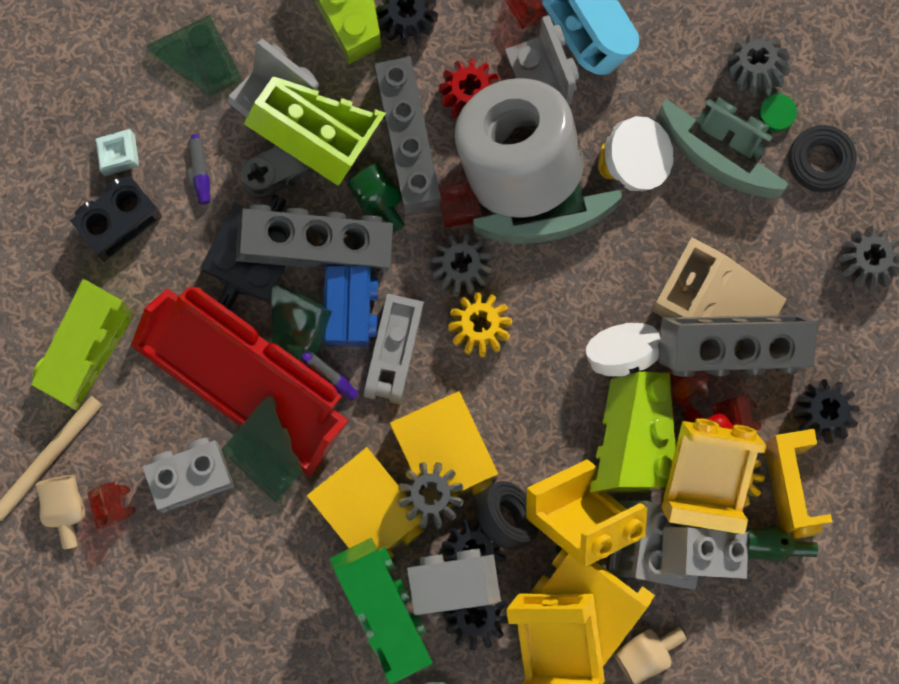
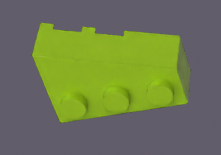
[314,0,381,64]
[244,76,386,186]
[31,279,135,411]
[589,372,676,493]

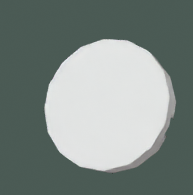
[605,116,673,191]
[586,323,660,376]

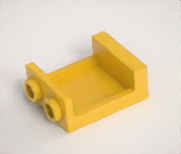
[390,391,498,508]
[661,419,766,534]
[765,429,832,539]
[307,447,424,559]
[526,459,647,567]
[530,549,655,666]
[506,594,605,684]

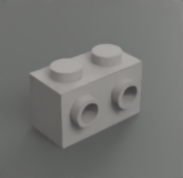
[143,438,235,513]
[661,524,749,579]
[407,549,501,615]

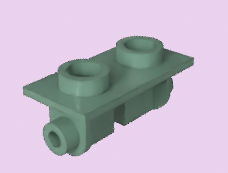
[696,97,773,160]

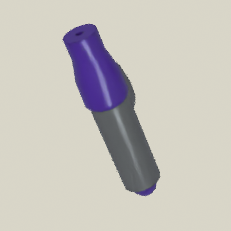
[188,134,211,205]
[301,353,358,401]

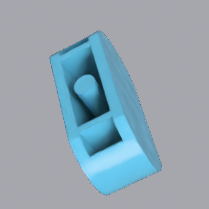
[541,0,639,75]

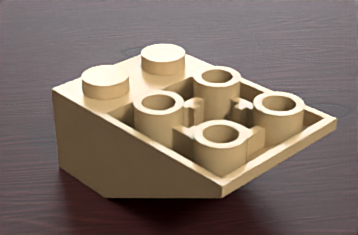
[652,237,786,353]

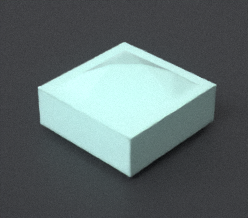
[96,129,139,176]

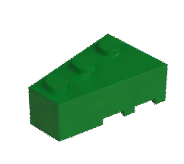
[330,537,433,684]

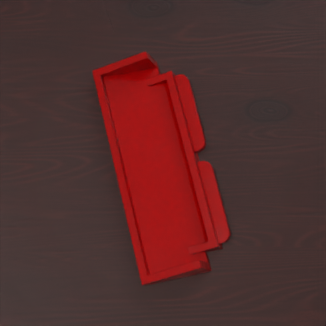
[130,286,349,478]

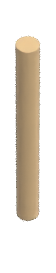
[0,395,103,521]

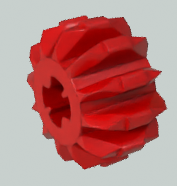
[439,58,499,118]

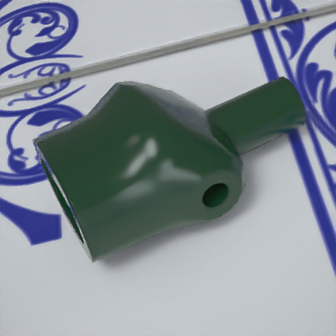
[346,163,406,233]
[746,524,818,562]

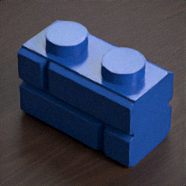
[323,266,379,347]

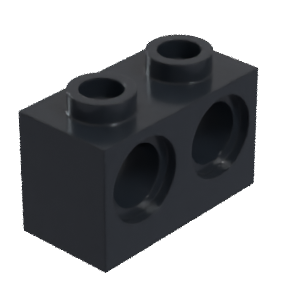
[70,174,162,262]

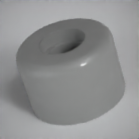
[455,78,584,217]

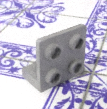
[505,15,579,105]
[228,38,319,118]
[608,501,704,590]

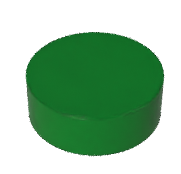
[758,94,797,133]

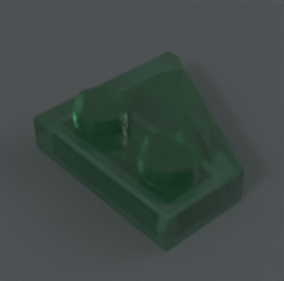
[221,396,304,502]

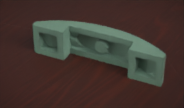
[658,99,789,198]
[473,190,622,244]

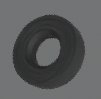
[788,125,857,192]
[476,481,539,551]

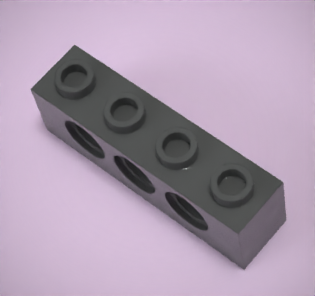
[374,56,441,216]
[235,204,393,274]
[659,315,818,377]

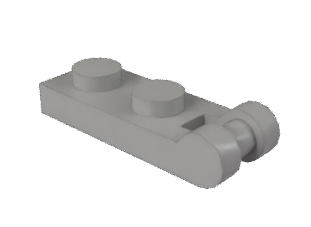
[364,294,424,405]

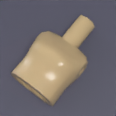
[35,475,85,549]
[613,627,687,684]

